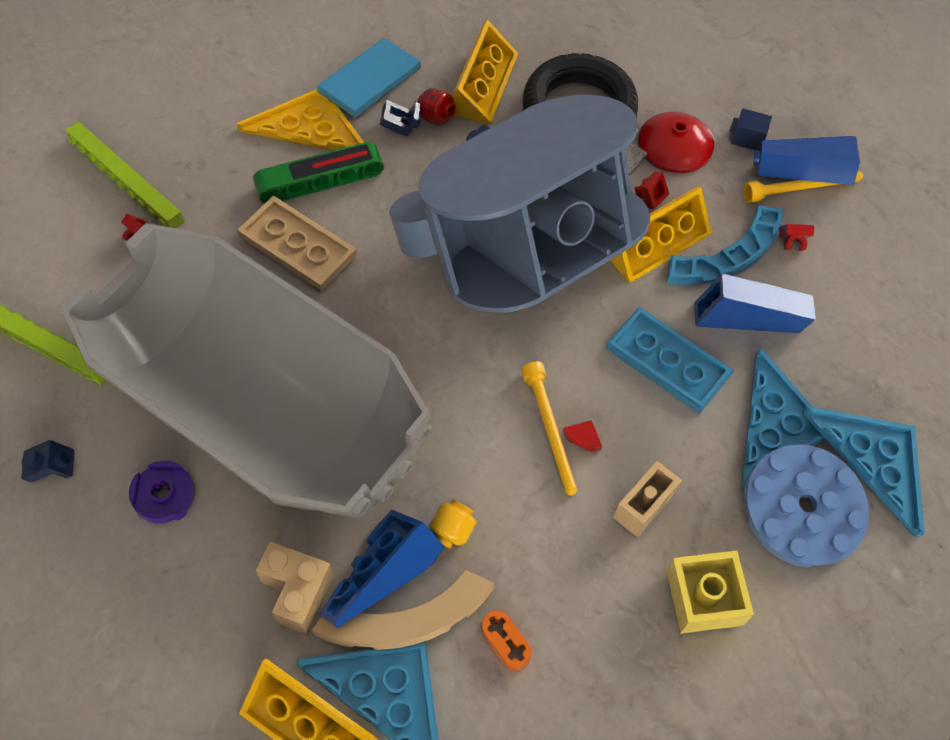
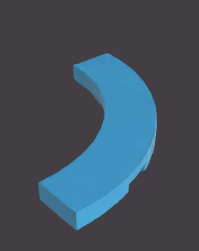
[667,205,784,285]

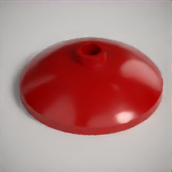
[638,112,715,173]

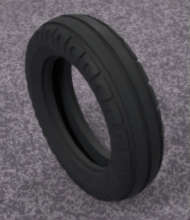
[522,53,638,117]

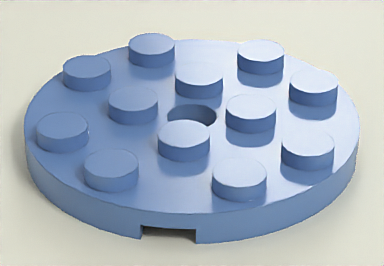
[743,445,869,568]

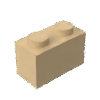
[613,461,682,538]

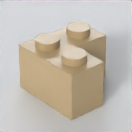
[256,541,334,635]

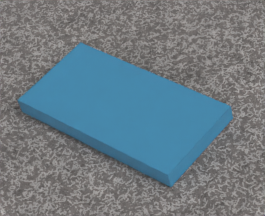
[317,38,421,117]
[605,307,734,414]

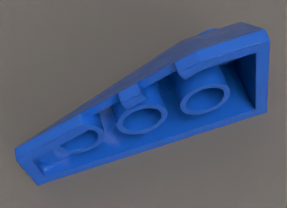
[320,510,445,628]

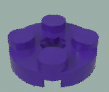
[129,461,195,523]

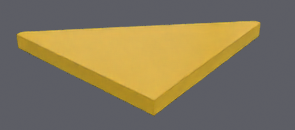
[236,89,364,150]

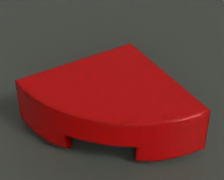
[563,420,602,451]

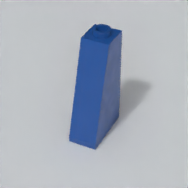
[753,136,860,185]
[694,273,816,333]

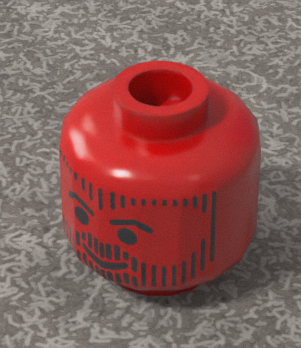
[417,88,456,125]

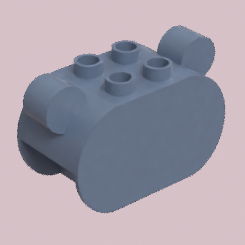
[389,95,650,313]

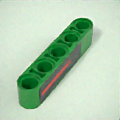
[253,142,384,204]

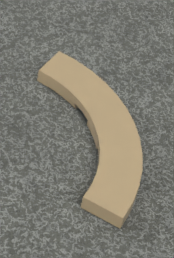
[312,570,494,650]

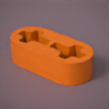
[482,610,532,671]

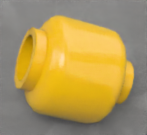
[430,499,477,549]

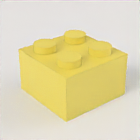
[666,550,754,634]

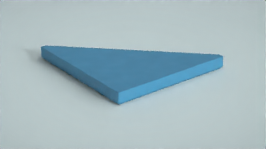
[741,348,826,492]
[802,405,925,537]
[297,641,438,740]

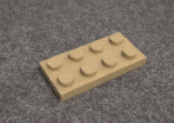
[237,196,357,291]

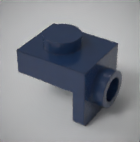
[380,100,422,136]
[21,440,74,482]

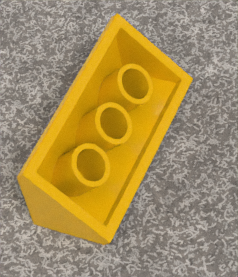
[454,19,519,124]
[610,186,712,283]
[239,659,379,740]

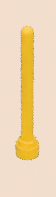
[743,171,863,203]
[521,361,577,496]

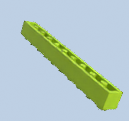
[65,121,184,228]
[0,304,105,386]

